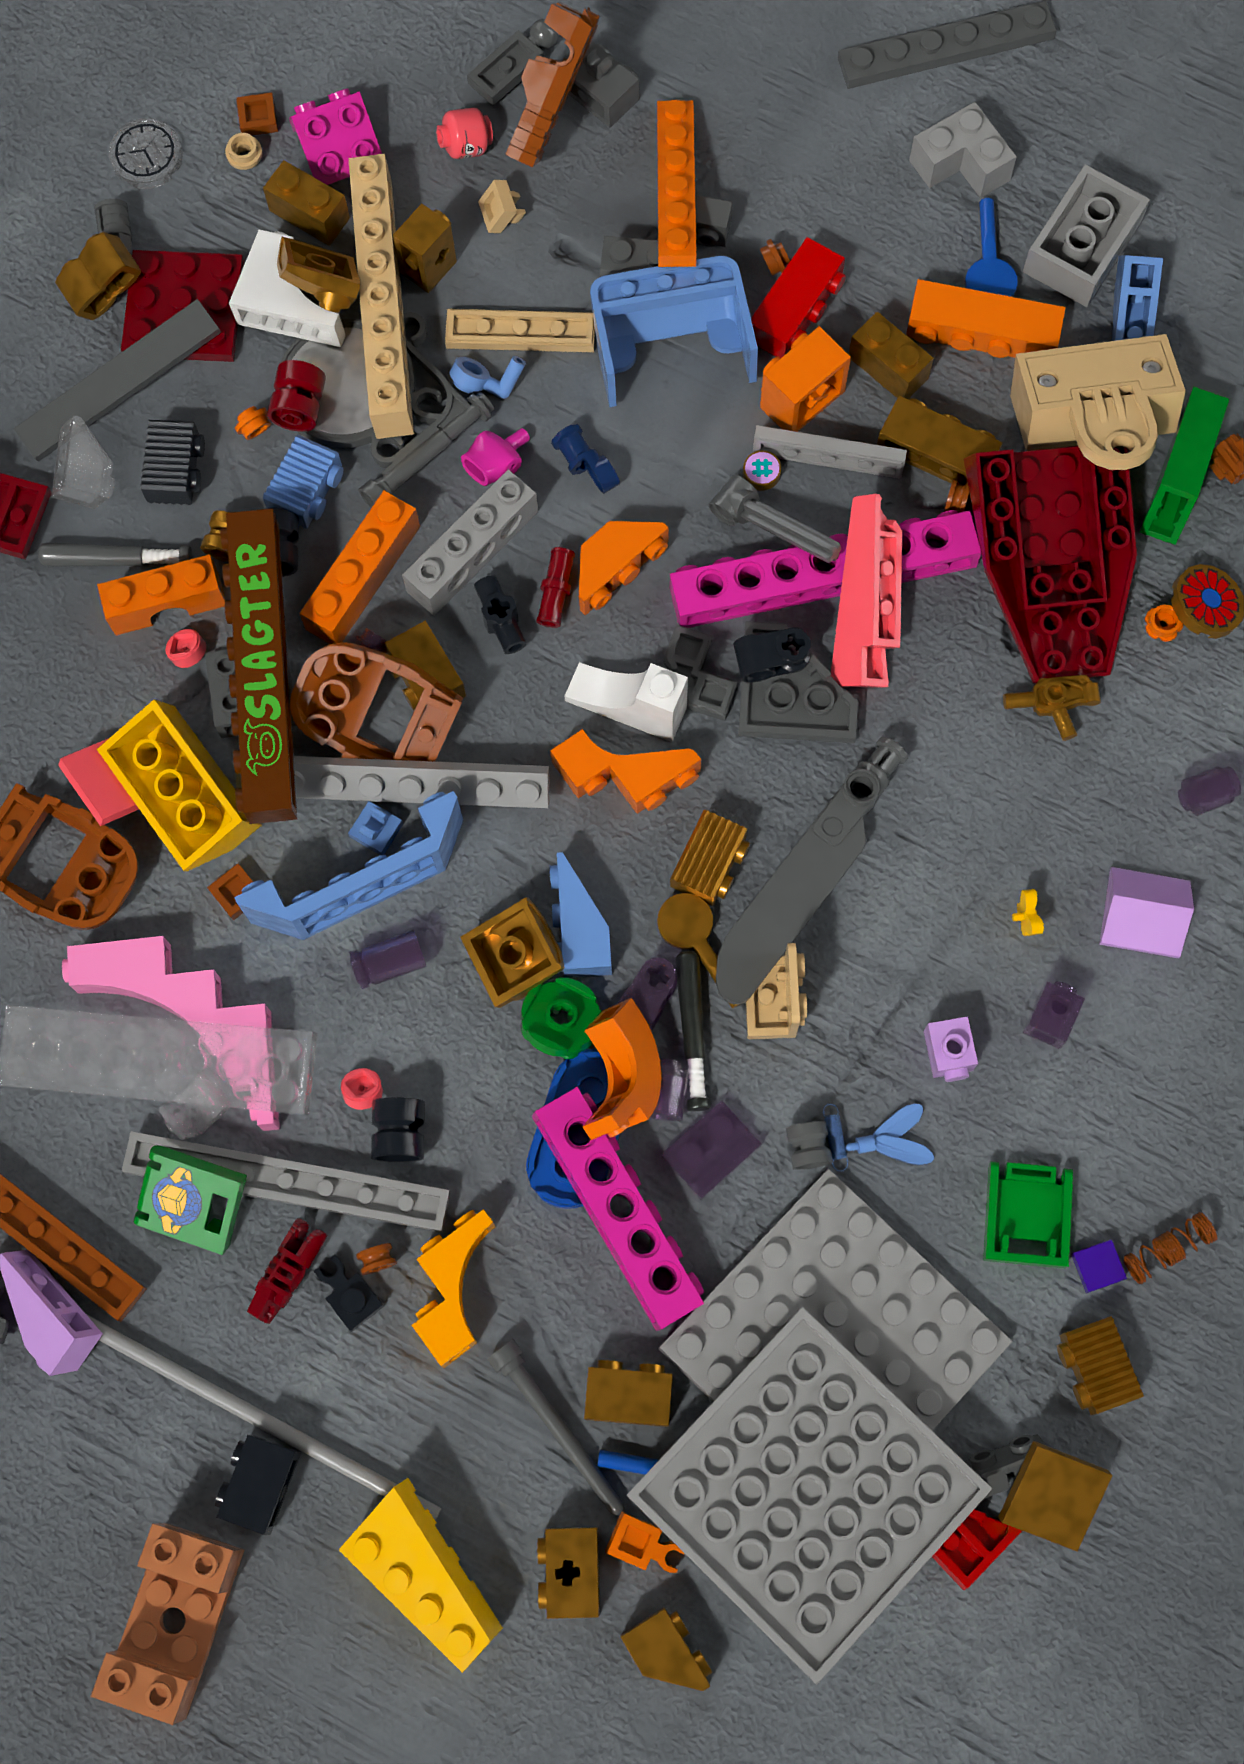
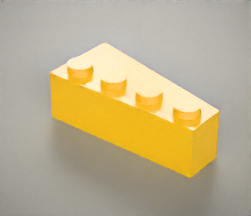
[339,1478,503,1673]

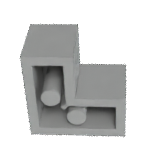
[909,102,1017,198]

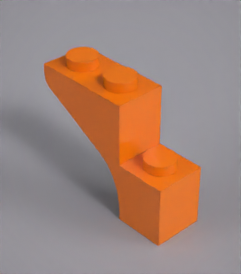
[550,729,701,814]

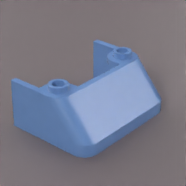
[590,256,758,407]

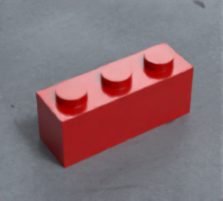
[751,237,846,358]

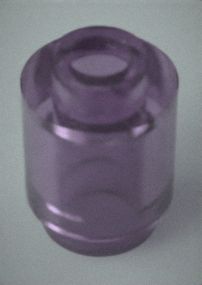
[1178,766,1241,816]

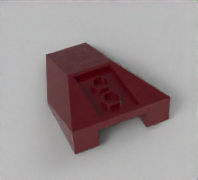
[963,446,1137,683]

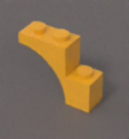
[412,1209,496,1368]

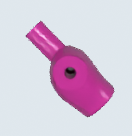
[461,428,530,486]

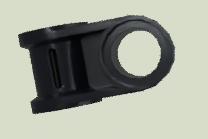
[733,628,811,683]

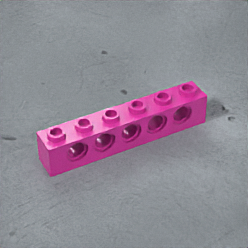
[532,1087,704,1331]

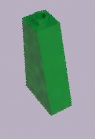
[1139,386,1230,545]

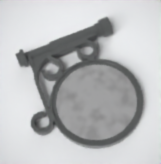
[280,312,494,508]

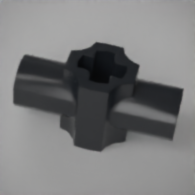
[474,575,526,654]

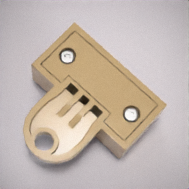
[1010,334,1186,470]

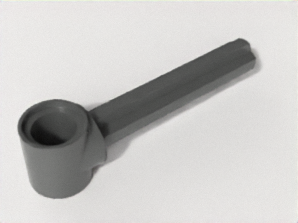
[708,475,841,563]

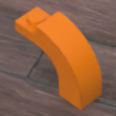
[582,998,661,1140]

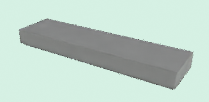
[753,425,907,479]

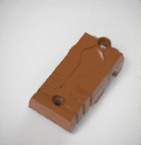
[505,2,600,167]

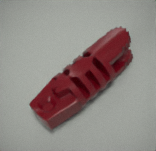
[247,1218,328,1324]

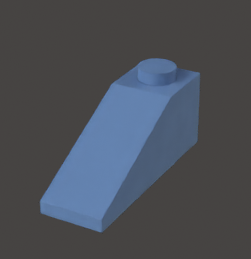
[1112,255,1163,341]

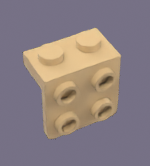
[746,943,807,1039]

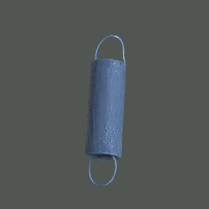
[823,1104,848,1171]

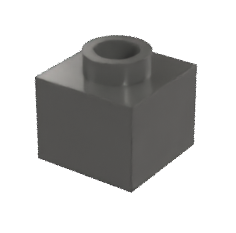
[695,195,733,247]

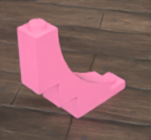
[62,936,280,1131]

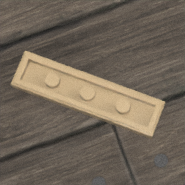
[445,309,595,352]

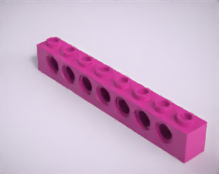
[669,510,981,628]

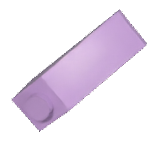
[0,1250,103,1376]

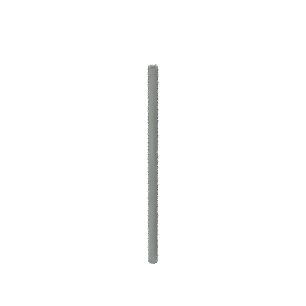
[86,1314,442,1521]

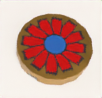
[1171,564,1244,639]

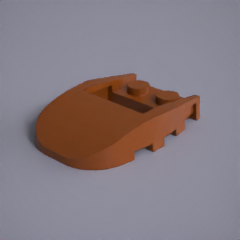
[290,642,463,762]
[0,783,138,930]

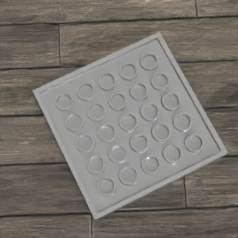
[659,1169,1013,1431]
[626,1307,992,1685]

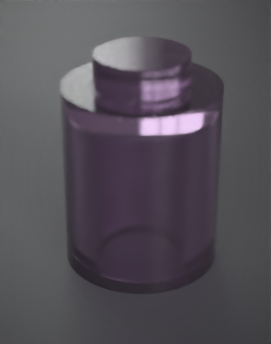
[650,1059,689,1121]

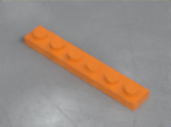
[657,100,696,267]

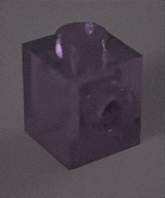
[1023,981,1085,1049]

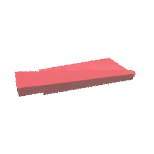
[831,494,902,688]

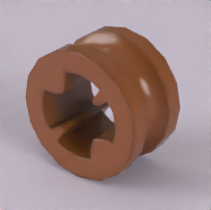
[944,479,969,513]
[356,1243,397,1275]

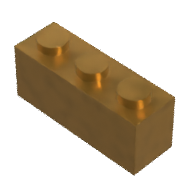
[877,395,1003,492]

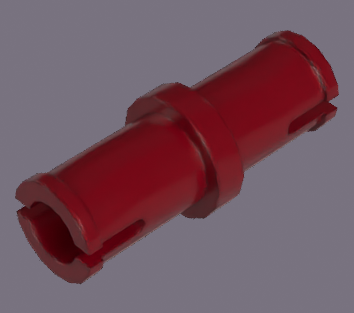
[536,547,576,628]

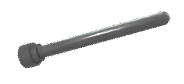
[487,1339,624,1515]

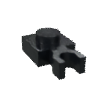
[314,1254,384,1332]

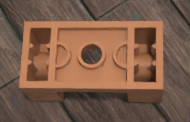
[91,1523,245,1725]

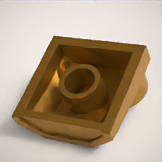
[277,236,361,312]
[460,897,565,1008]

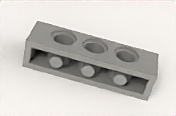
[402,469,538,616]

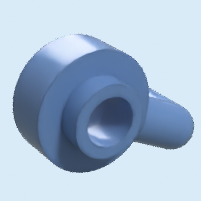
[449,356,526,399]

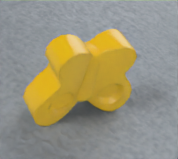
[1012,889,1044,936]

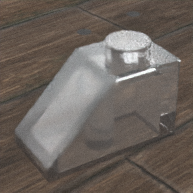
[51,415,115,510]

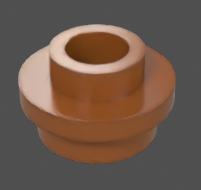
[760,239,790,276]

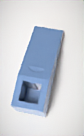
[550,852,612,978]

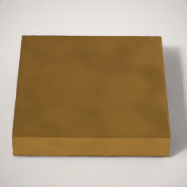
[998,1441,1113,1552]

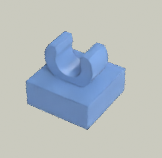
[348,801,403,855]

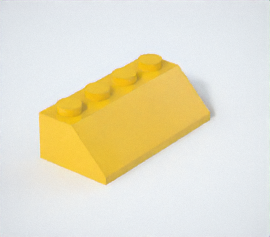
[97,699,262,872]

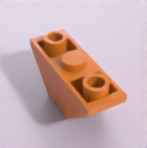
[579,521,669,615]

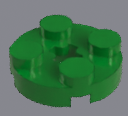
[521,978,601,1059]

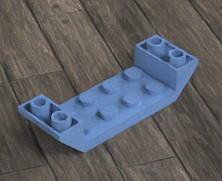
[234,791,463,940]

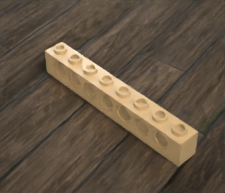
[348,154,414,439]

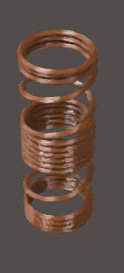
[1124,1212,1217,1284]

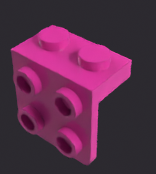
[289,88,382,185]

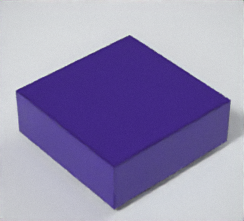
[1071,1240,1127,1293]

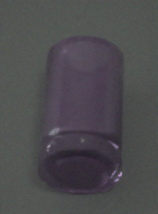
[349,929,427,989]

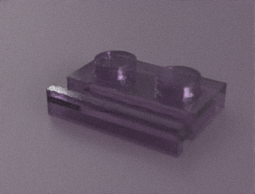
[662,1101,762,1200]

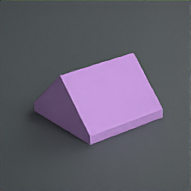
[1100,867,1194,959]

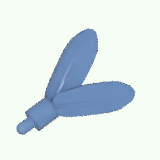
[846,1104,934,1165]

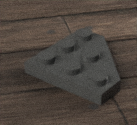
[738,621,858,743]

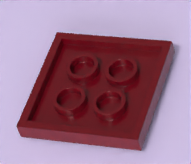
[121,250,245,362]

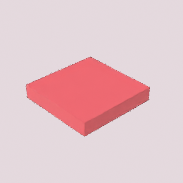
[58,738,139,826]

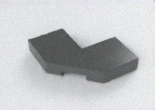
[664,624,737,721]

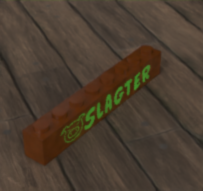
[220,509,298,824]

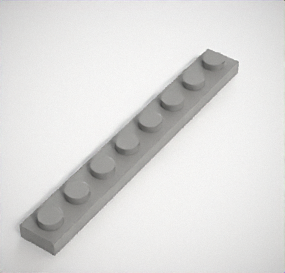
[235,756,550,808]
[121,1131,451,1232]

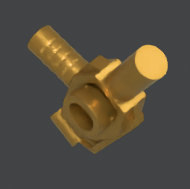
[1003,675,1101,741]

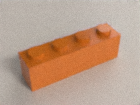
[906,279,1066,358]
[299,490,420,644]

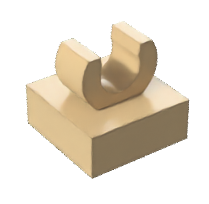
[478,180,526,233]

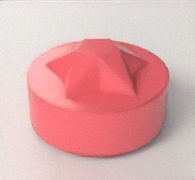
[165,629,206,668]
[341,1068,383,1110]

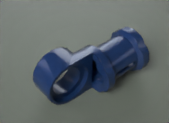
[551,424,620,494]

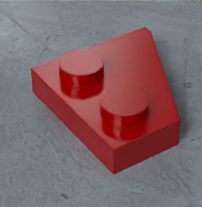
[932,1509,1022,1590]

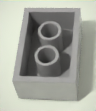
[1023,164,1150,307]

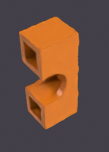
[97,554,226,635]

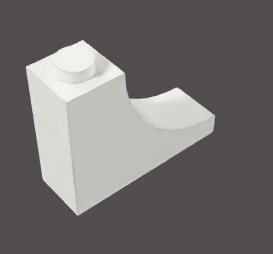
[229,230,346,347]
[565,662,688,742]

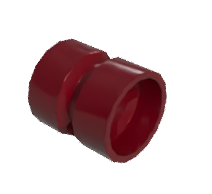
[267,360,326,432]

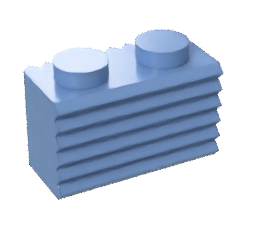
[263,435,344,528]

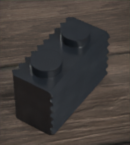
[140,420,205,505]

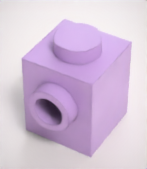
[924,1016,978,1082]

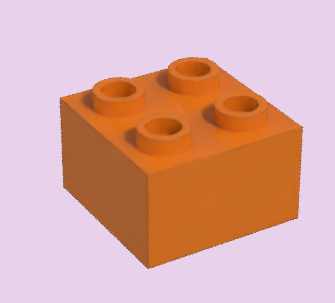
[760,326,851,432]

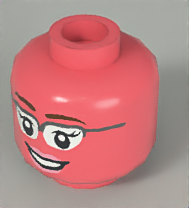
[436,108,493,159]

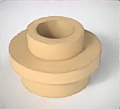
[225,133,262,170]

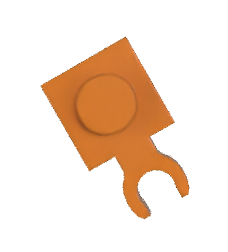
[605,1511,685,1573]

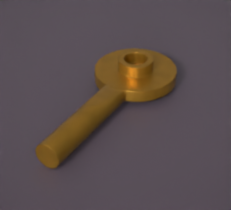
[657,893,740,1009]

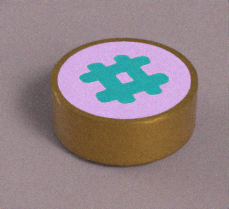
[743,450,781,491]

